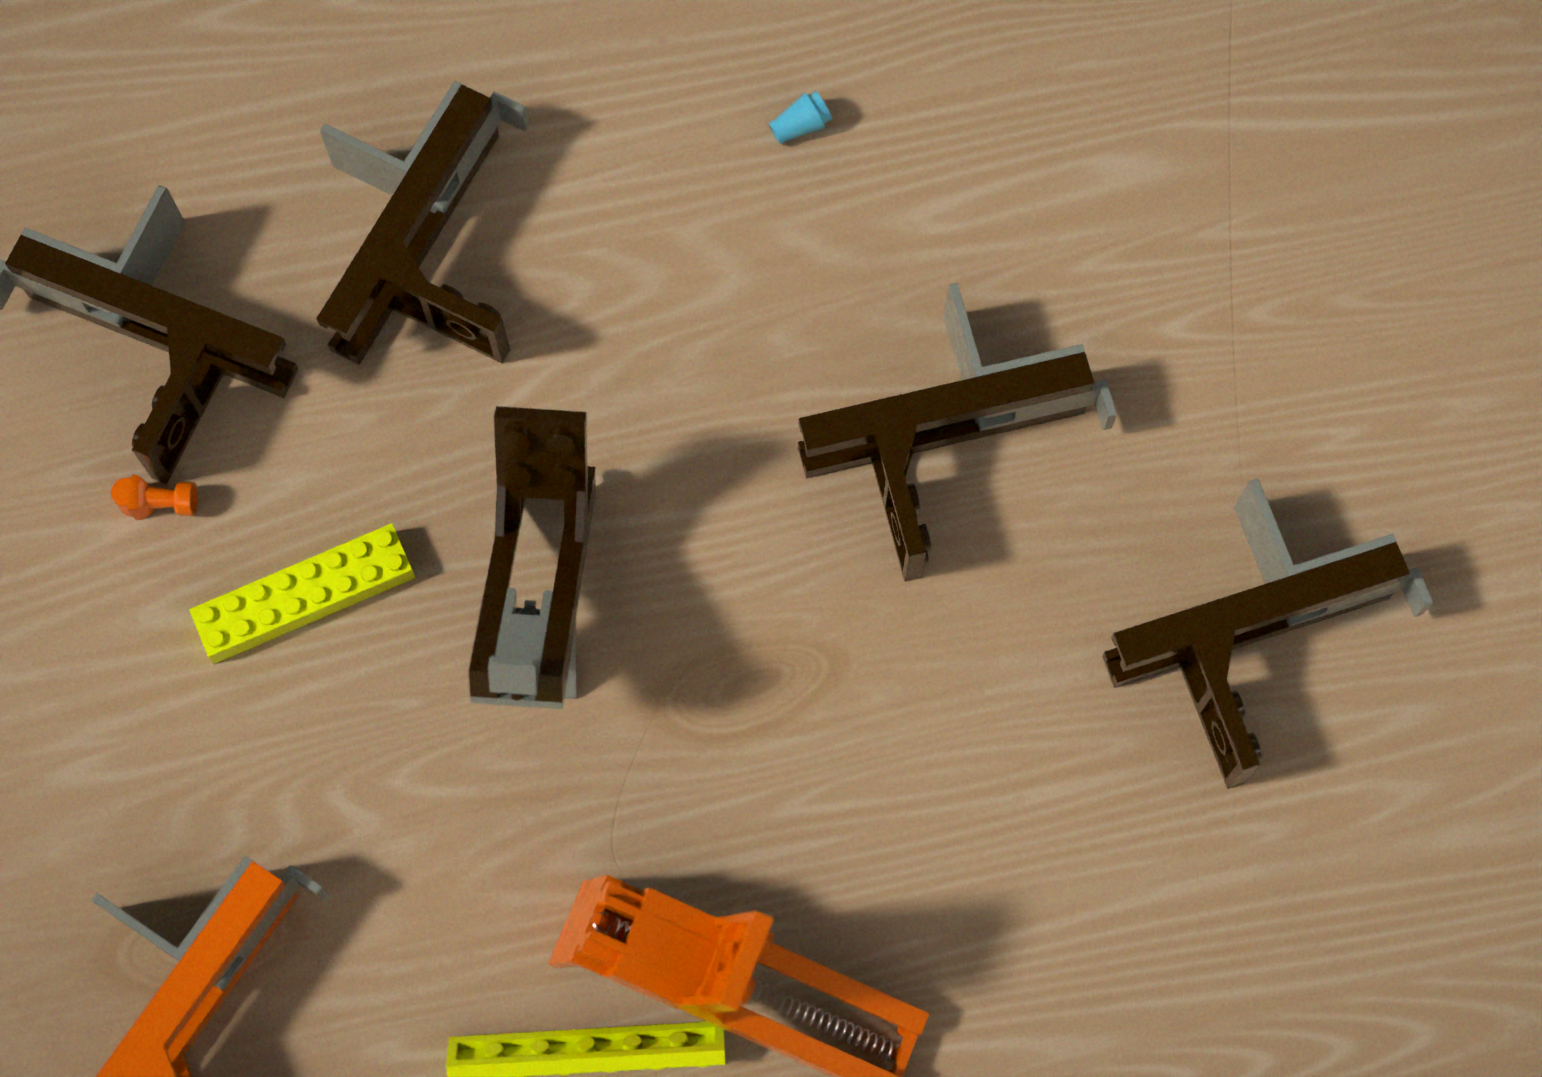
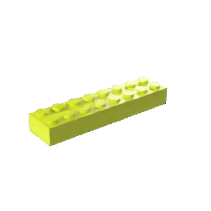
[189,523,416,664]

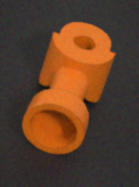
[111,474,198,520]

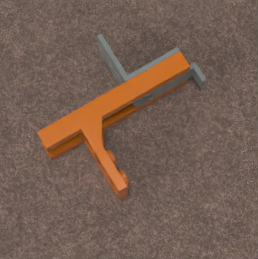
[91,856,330,1077]

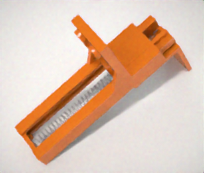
[548,875,929,1077]

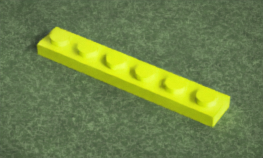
[446,1022,726,1077]

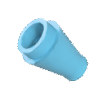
[768,91,832,145]

